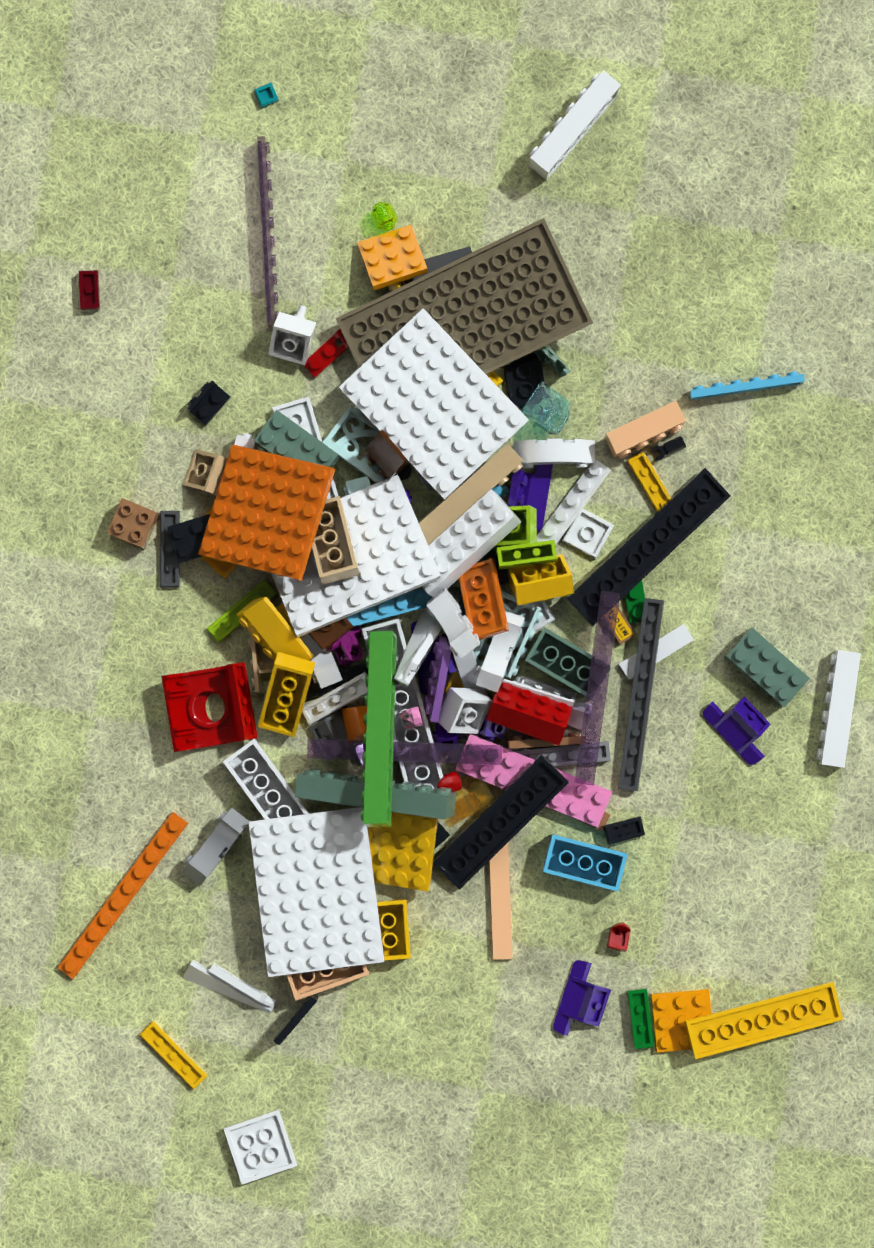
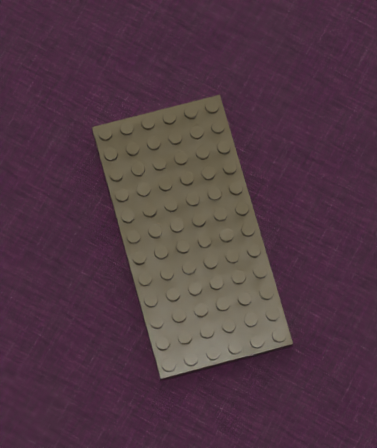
[336,218,593,374]

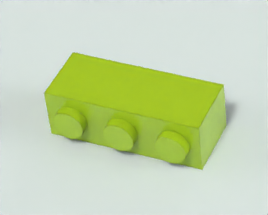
[497,540,557,570]

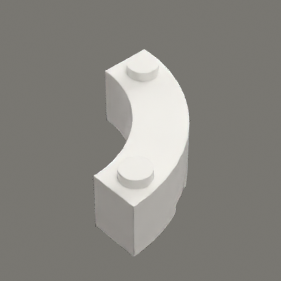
[514,439,595,469]
[426,588,480,658]
[475,611,525,693]
[301,634,343,689]

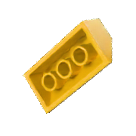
[236,597,314,662]

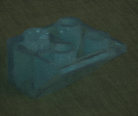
[521,381,571,434]

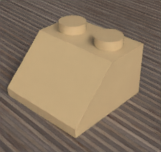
[183,449,227,496]

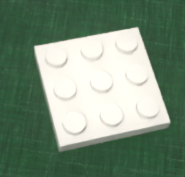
[224,1109,298,1185]

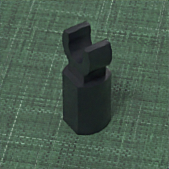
[651,436,686,461]

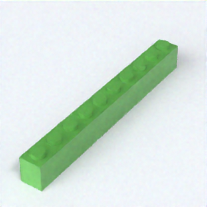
[361,631,397,827]

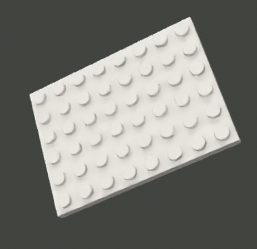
[339,309,529,500]
[272,475,442,637]
[249,807,385,977]

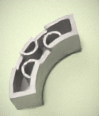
[182,808,249,886]

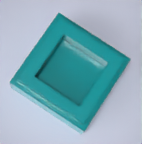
[254,82,279,108]

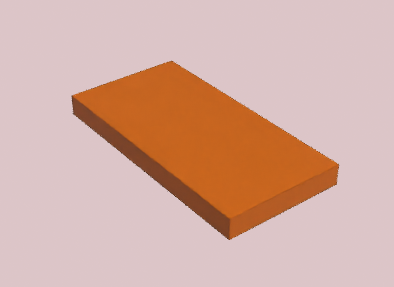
[459,558,509,640]

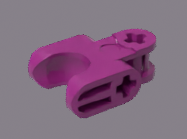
[326,625,363,666]

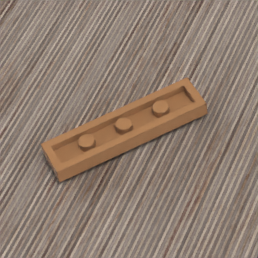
[506,732,586,749]

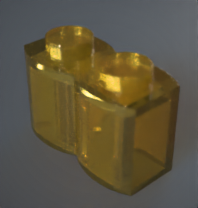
[455,780,495,820]

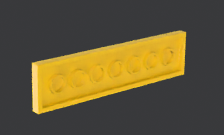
[685,982,843,1059]

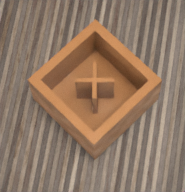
[107,498,160,550]

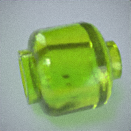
[371,201,398,231]

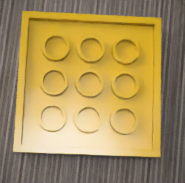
[367,812,438,892]

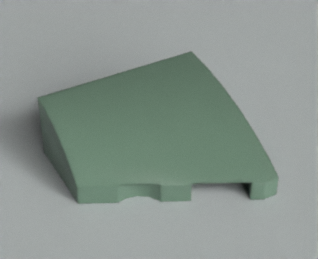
[534,345,571,377]

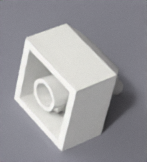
[268,305,316,365]
[438,687,492,734]

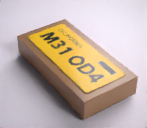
[602,604,636,645]

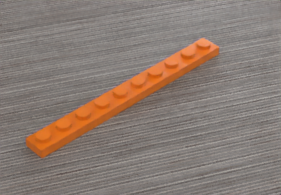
[58,812,188,979]

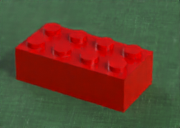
[486,682,573,746]

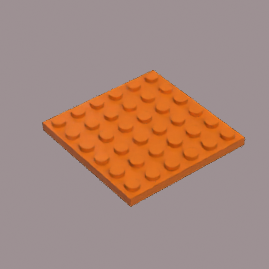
[198,444,336,581]

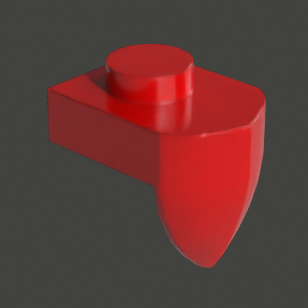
[437,771,462,792]
[607,922,631,952]

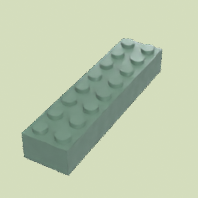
[295,768,457,819]

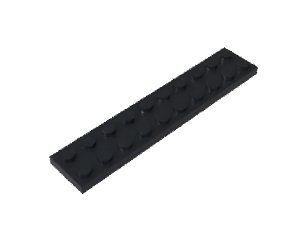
[566,468,731,626]

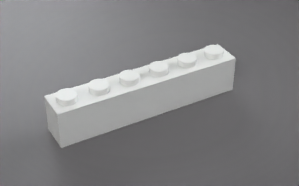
[816,650,861,768]

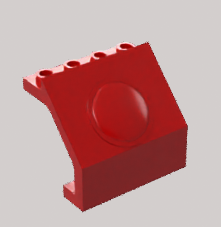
[161,662,258,752]

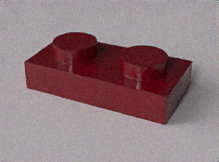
[79,270,100,310]

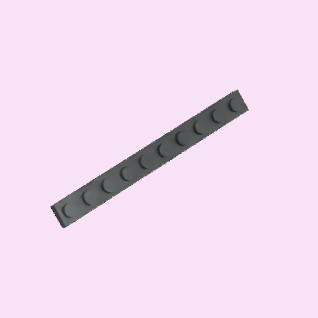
[618,598,665,791]

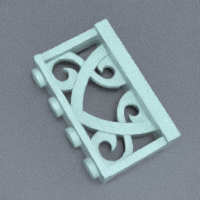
[322,406,388,483]
[473,591,543,678]

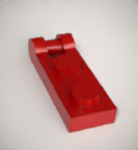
[303,329,349,378]

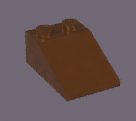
[365,430,408,479]

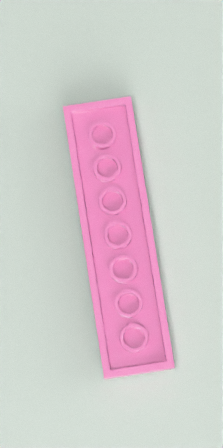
[455,733,612,827]

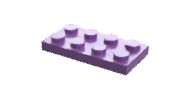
[423,636,451,722]

